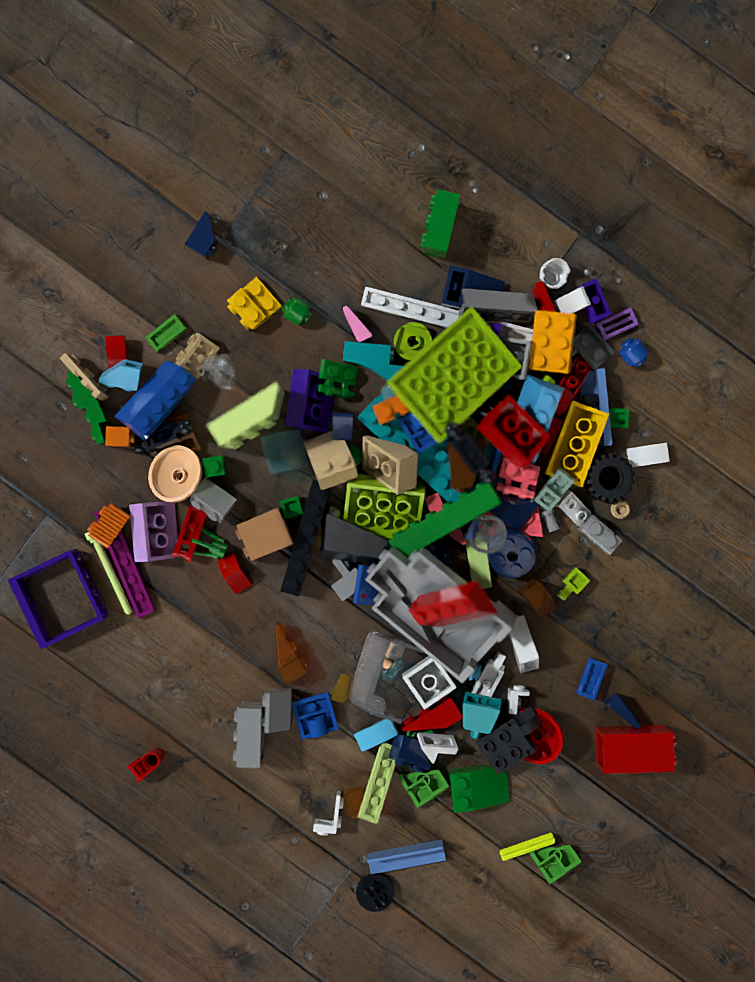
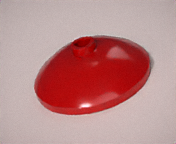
[514,708,564,764]

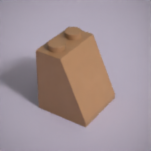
[235,507,295,561]

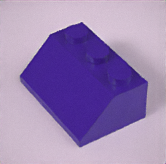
[285,369,336,433]

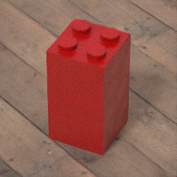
[595,725,677,774]

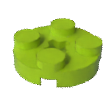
[394,322,432,361]

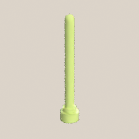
[85,532,132,614]

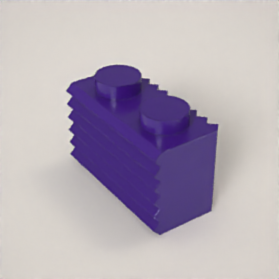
[577,279,612,324]

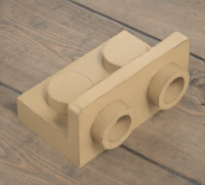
[175,333,219,379]

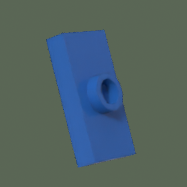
[576,657,608,700]

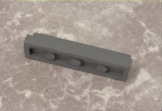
[458,289,537,324]

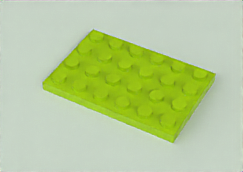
[386,306,522,443]

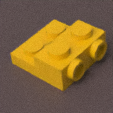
[227,277,282,331]

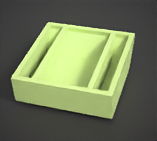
[207,383,285,450]

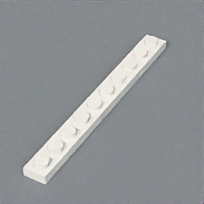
[361,287,533,341]

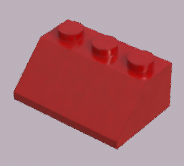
[477,395,550,468]

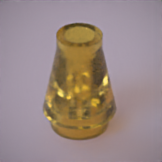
[330,674,351,704]

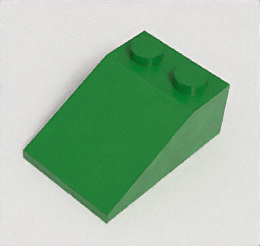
[449,764,510,813]

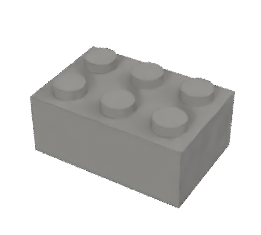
[233,701,265,768]

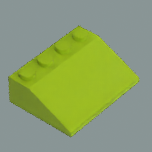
[343,473,425,539]

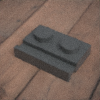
[574,324,614,370]

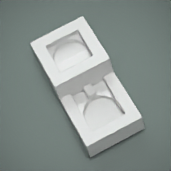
[552,287,591,314]
[627,443,670,467]

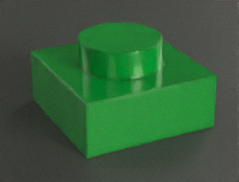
[609,408,629,429]
[280,496,303,519]

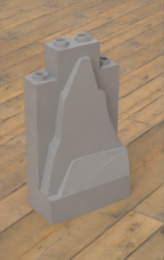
[365,546,516,683]

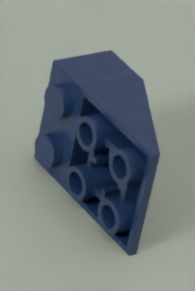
[441,265,505,310]

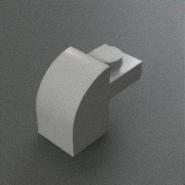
[331,559,358,602]

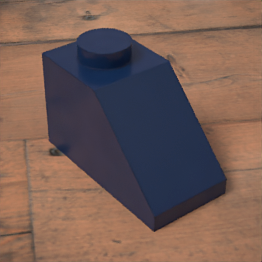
[185,211,217,260]

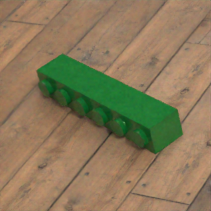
[389,482,503,558]

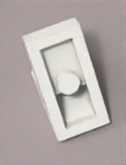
[417,733,458,764]

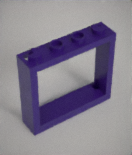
[8,549,108,649]

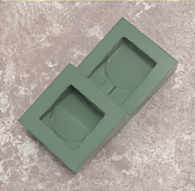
[534,467,575,512]

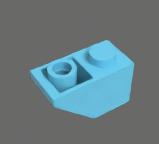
[98,359,143,392]

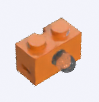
[372,385,410,424]

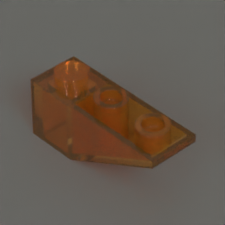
[274,622,309,685]

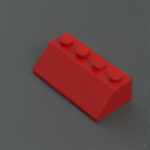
[408,581,498,627]

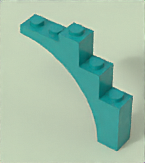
[343,341,404,381]

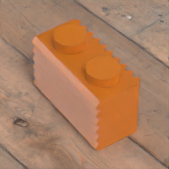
[87,503,130,549]

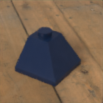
[489,480,539,531]

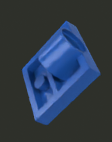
[398,412,437,454]
[291,691,339,740]

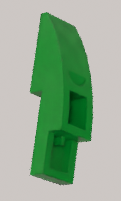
[66,371,110,445]

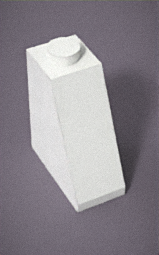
[508,615,539,674]

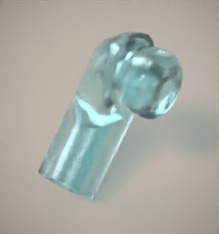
[382,658,404,682]

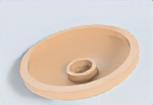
[148,445,202,503]

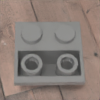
[262,687,292,733]

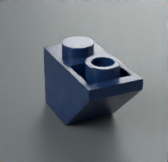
[388,735,431,773]

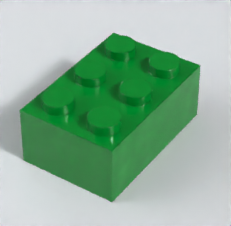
[420,189,460,259]

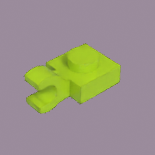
[556,567,590,600]

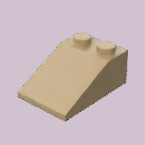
[303,431,358,490]
[362,435,418,494]

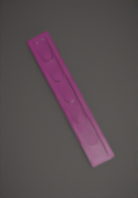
[94,510,157,618]

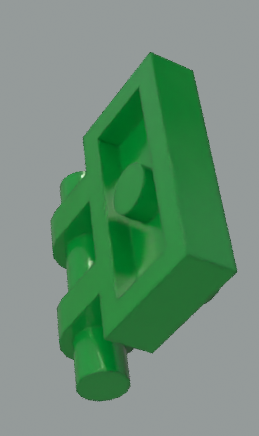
[318,359,358,399]

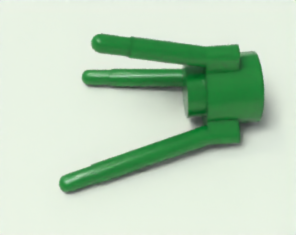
[183,527,228,559]

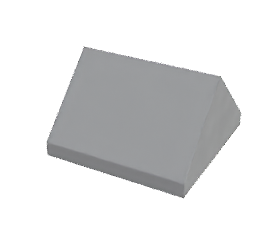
[499,336,533,380]

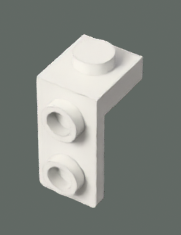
[556,490,591,526]
[313,791,344,836]

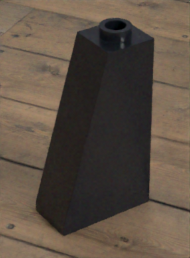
[319,514,392,565]

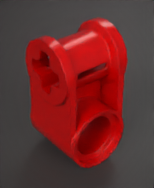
[126,748,165,783]

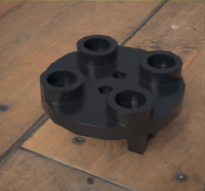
[356,873,394,912]

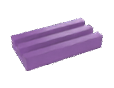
[596,307,639,340]

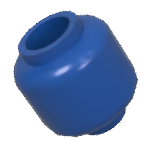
[619,338,649,367]

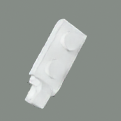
[470,652,506,697]

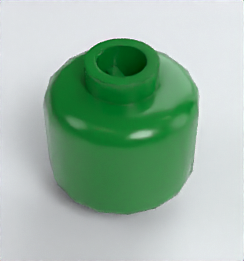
[282,297,312,326]

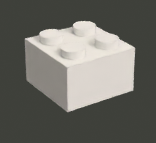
[402,656,457,710]

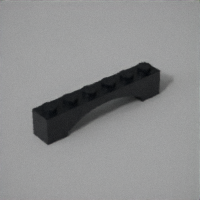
[280,480,332,597]

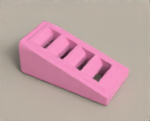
[343,306,373,343]

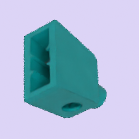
[463,692,501,739]

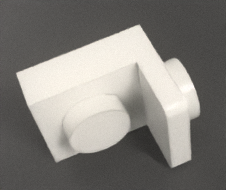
[507,685,530,714]

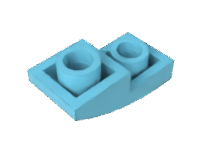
[354,716,399,752]

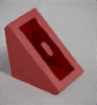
[217,552,253,594]

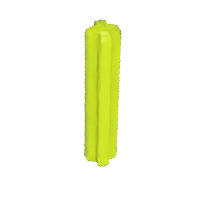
[500,833,555,861]

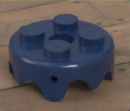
[488,528,537,578]

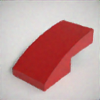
[105,335,129,369]

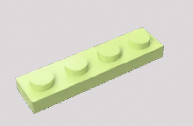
[358,742,395,824]

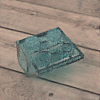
[260,429,309,475]

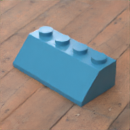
[517,375,564,464]

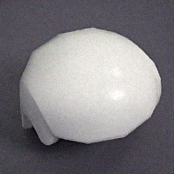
[539,258,570,289]

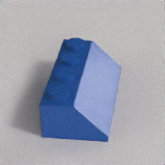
[115,360,196,441]

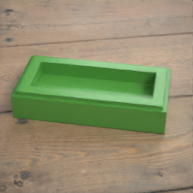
[145,314,188,353]

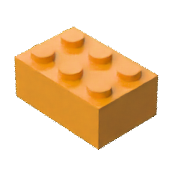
[529,310,577,373]

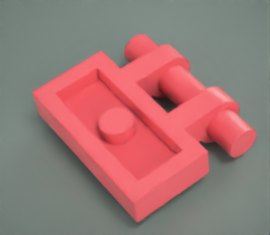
[495,458,540,499]

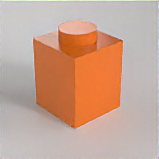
[105,426,136,447]

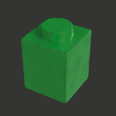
[203,455,228,478]

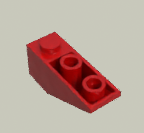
[554,356,592,418]
[402,695,463,731]

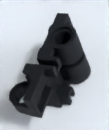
[476,706,542,775]

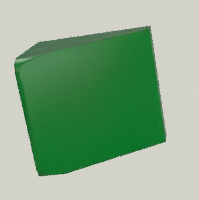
[348,444,362,468]

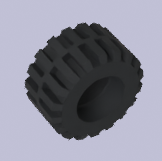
[583,454,635,502]

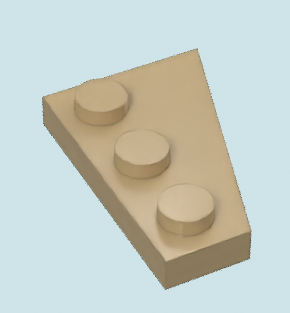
[60,353,109,401]

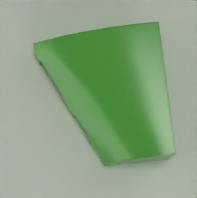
[397,770,450,808]
[529,845,582,885]

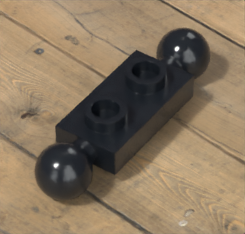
[131,419,193,454]
[445,422,495,484]

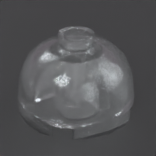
[198,354,238,390]
[467,514,507,554]

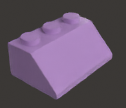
[129,501,179,562]

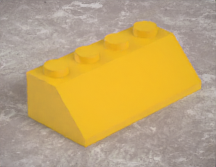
[544,401,609,487]

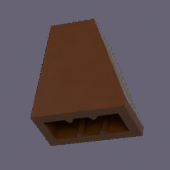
[447,438,488,492]
[518,578,557,620]

